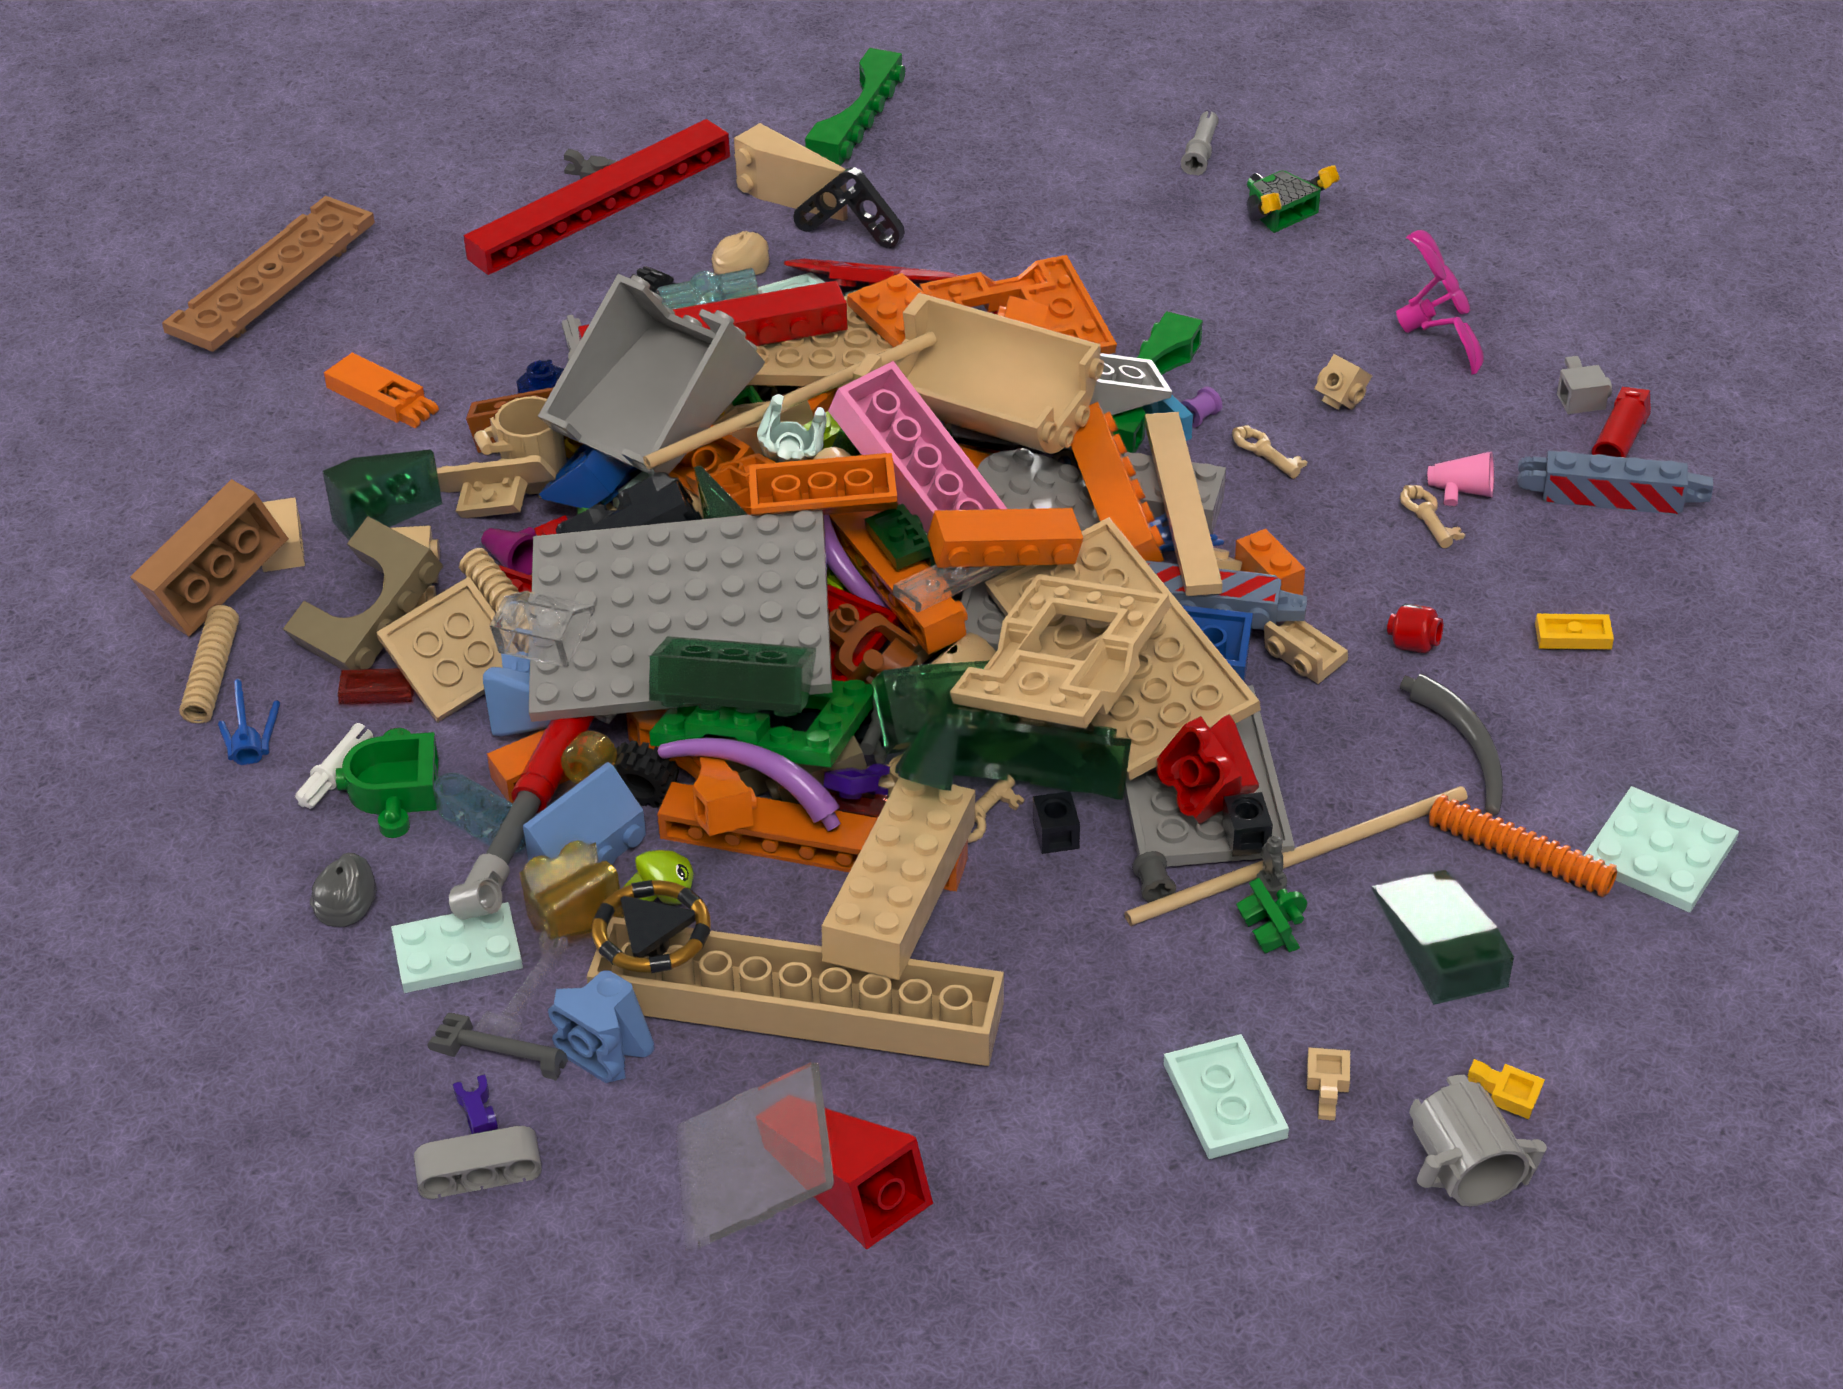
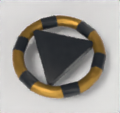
[592,880,711,974]

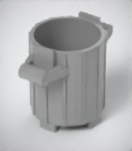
[1409,1075,1547,1206]

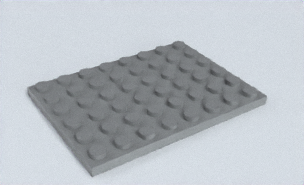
[529,510,833,722]

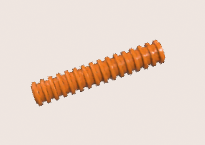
[1429,794,1617,897]

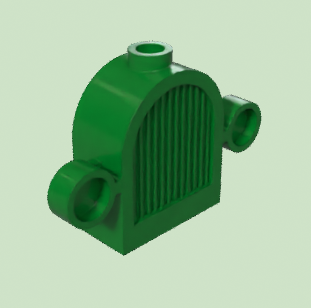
[336,728,439,838]

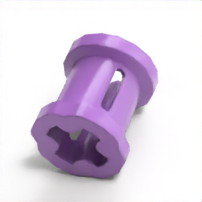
[1180,386,1222,428]

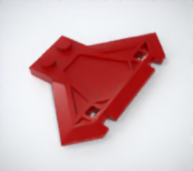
[784,258,960,287]

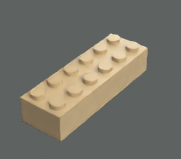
[822,773,975,980]

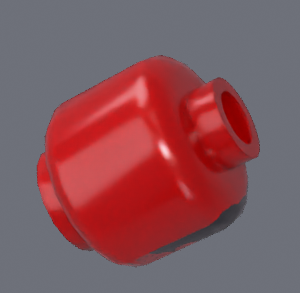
[1387,604,1444,653]

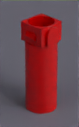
[1592,387,1651,458]

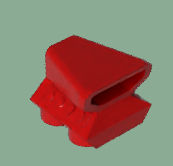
[1157,714,1259,824]

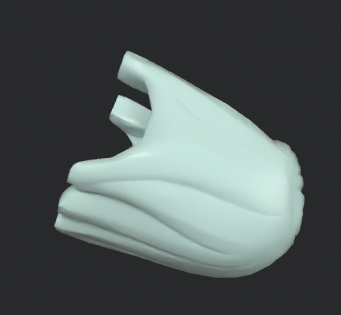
[757,394,827,463]

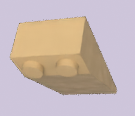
[734,123,848,221]

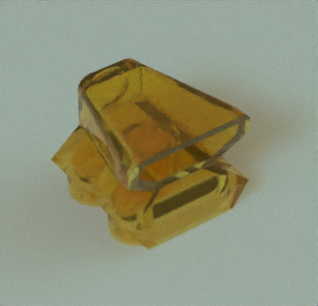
[519,840,624,940]

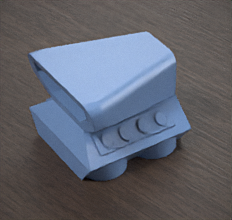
[483,648,551,737]
[548,970,655,1083]

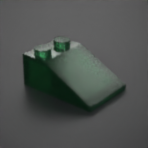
[322,449,442,540]

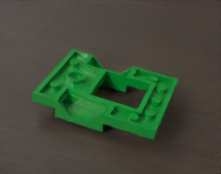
[649,680,878,768]

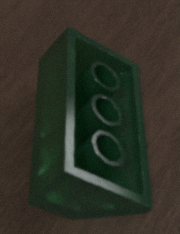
[649,636,816,717]

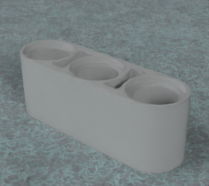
[414,1126,542,1199]

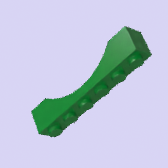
[805,48,905,166]
[1112,311,1203,455]

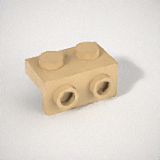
[1264,621,1348,684]

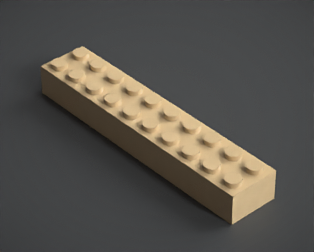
[587,917,1004,1066]

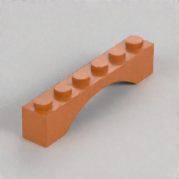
[626,708,757,836]

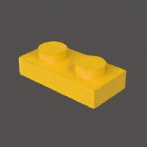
[1535,613,1614,649]

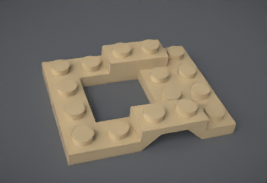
[950,574,1171,729]

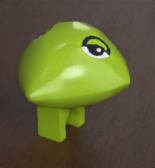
[622,850,694,905]

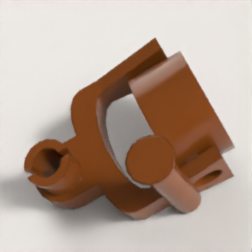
[829,604,919,687]

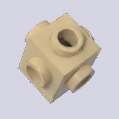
[1314,354,1372,410]

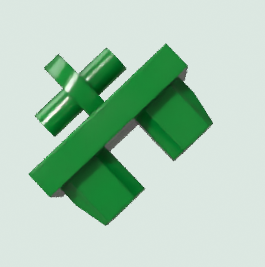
[1236,878,1307,954]

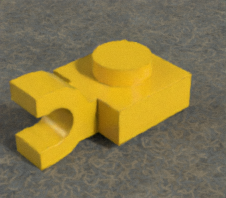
[1467,1059,1545,1119]

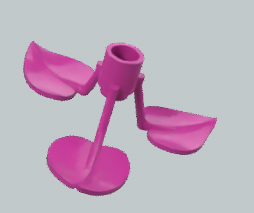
[1396,230,1484,375]

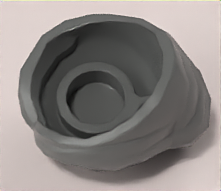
[310,853,377,927]

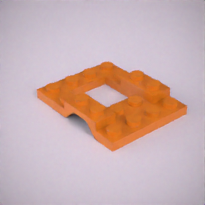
[919,255,1117,354]

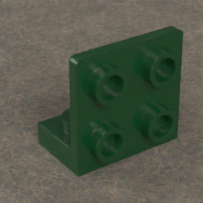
[864,504,944,581]

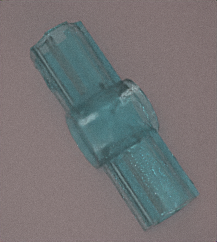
[656,268,759,310]

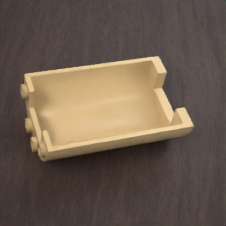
[853,293,1104,454]

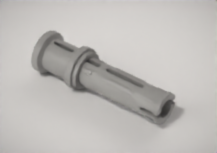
[1181,111,1219,176]

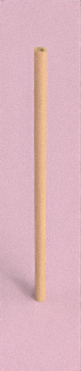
[643,331,937,469]
[1124,786,1467,926]

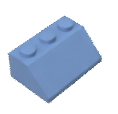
[523,762,646,899]

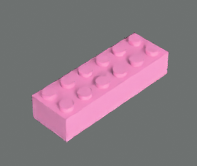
[828,361,1007,574]

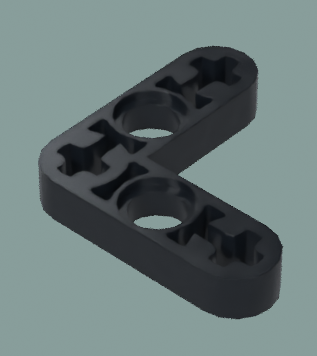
[793,167,905,248]

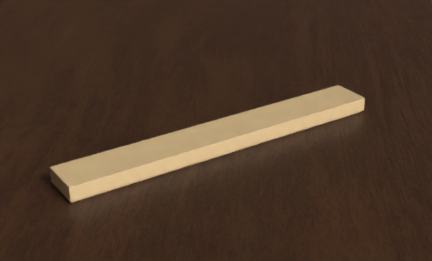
[1145,412,1223,596]

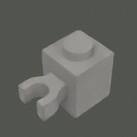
[1557,356,1612,414]

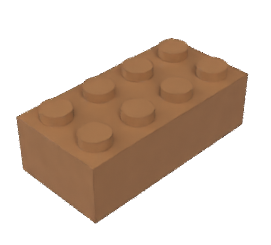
[130,479,289,636]

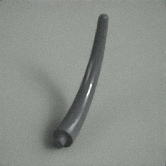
[1400,674,1503,816]

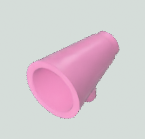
[1427,451,1494,506]

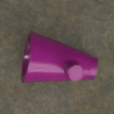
[481,527,537,575]

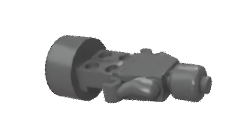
[1256,836,1287,900]

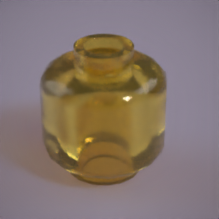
[561,731,618,784]

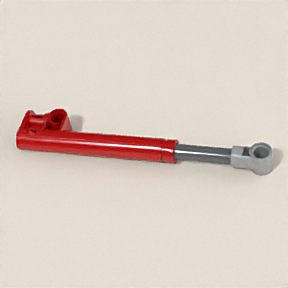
[449,716,595,920]

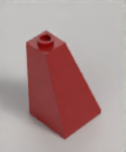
[758,1098,933,1250]

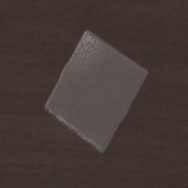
[676,1062,834,1250]

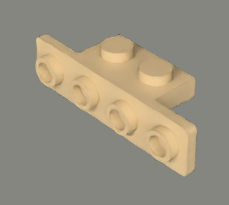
[426,455,557,518]

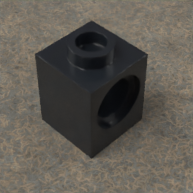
[1033,791,1080,854]
[1222,792,1273,857]

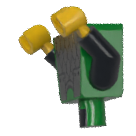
[1247,165,1340,233]

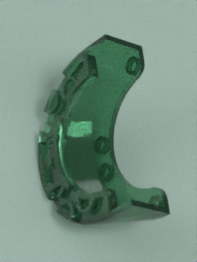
[895,708,1132,800]

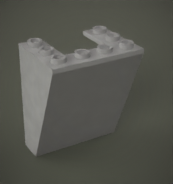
[538,274,765,475]

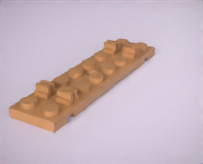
[162,196,375,352]

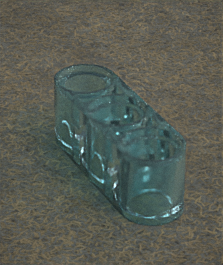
[433,773,526,854]

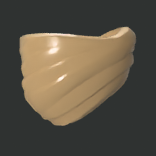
[712,231,769,277]

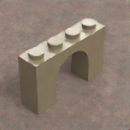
[283,516,443,679]

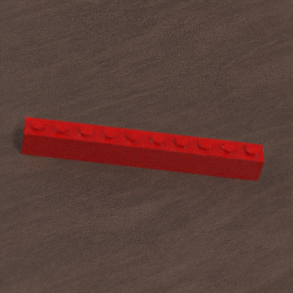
[463,119,730,275]

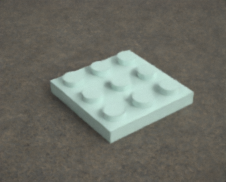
[1583,786,1739,912]

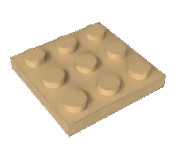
[376,576,521,722]

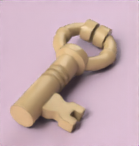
[1232,425,1308,479]
[1400,485,1465,548]
[968,774,1025,843]

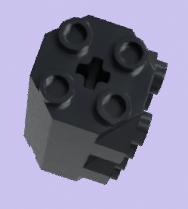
[556,472,703,534]

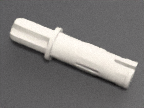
[295,723,373,809]

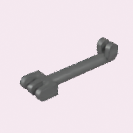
[427,1013,568,1081]

